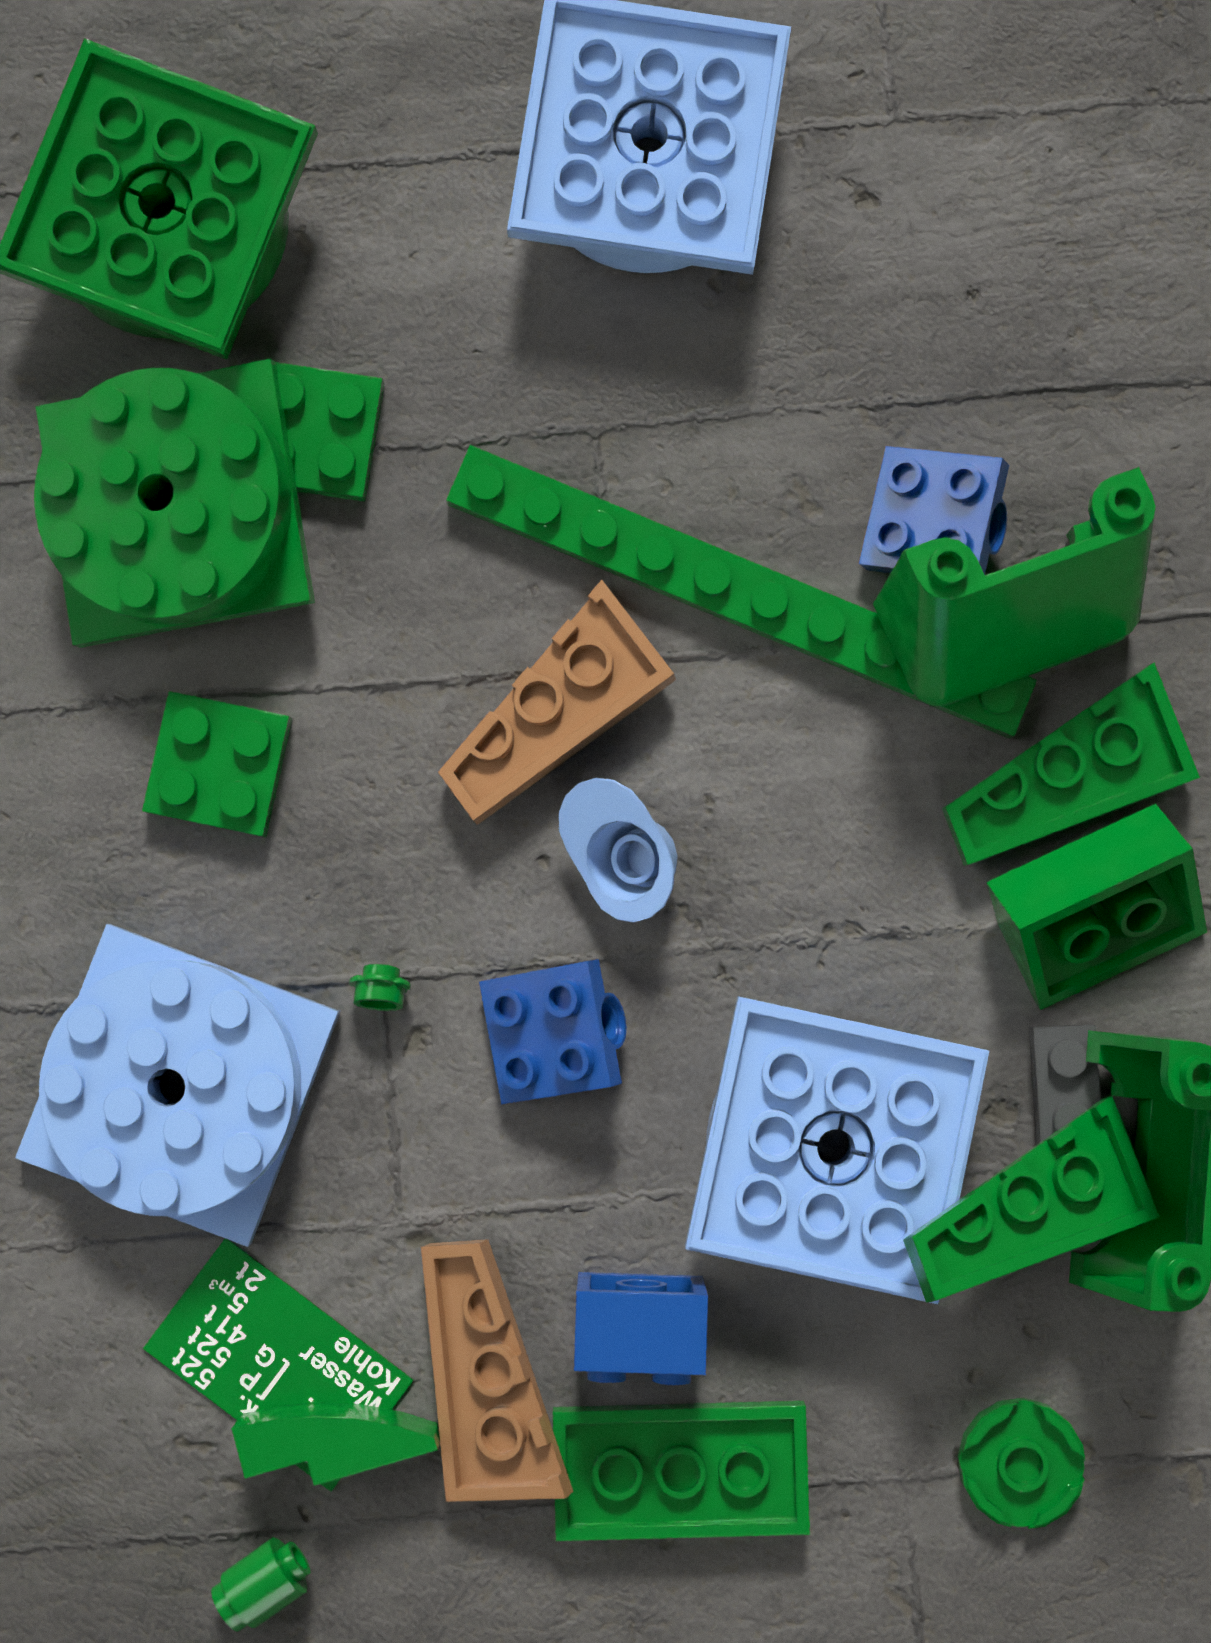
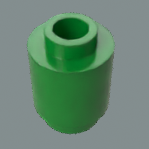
[211,1537,311,1632]

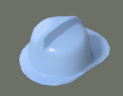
[559,778,677,922]

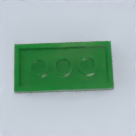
[553,1400,810,1541]

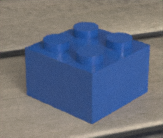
[574,1272,708,1385]

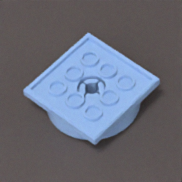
[507,0,791,275]
[15,924,340,1247]
[685,996,989,1304]

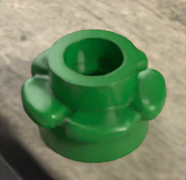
[349,964,411,1011]

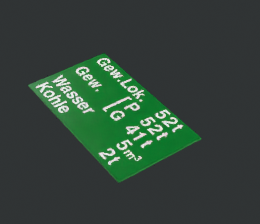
[142,1239,414,1492]

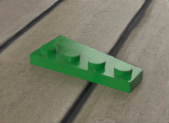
[942,662,1200,866]
[903,1096,1160,1303]

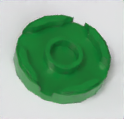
[957,1398,1086,1529]

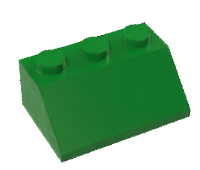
[986,804,1207,1010]

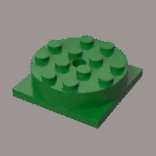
[0,38,318,360]
[34,358,315,648]

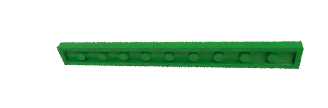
[446,445,1037,739]

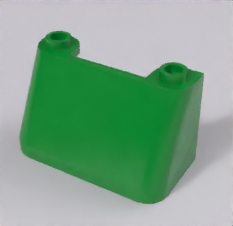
[873,467,1156,707]
[1069,1030,1211,1312]

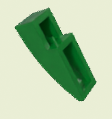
[231,1402,440,1486]

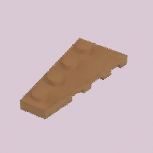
[438,580,676,825]
[421,1239,573,1502]

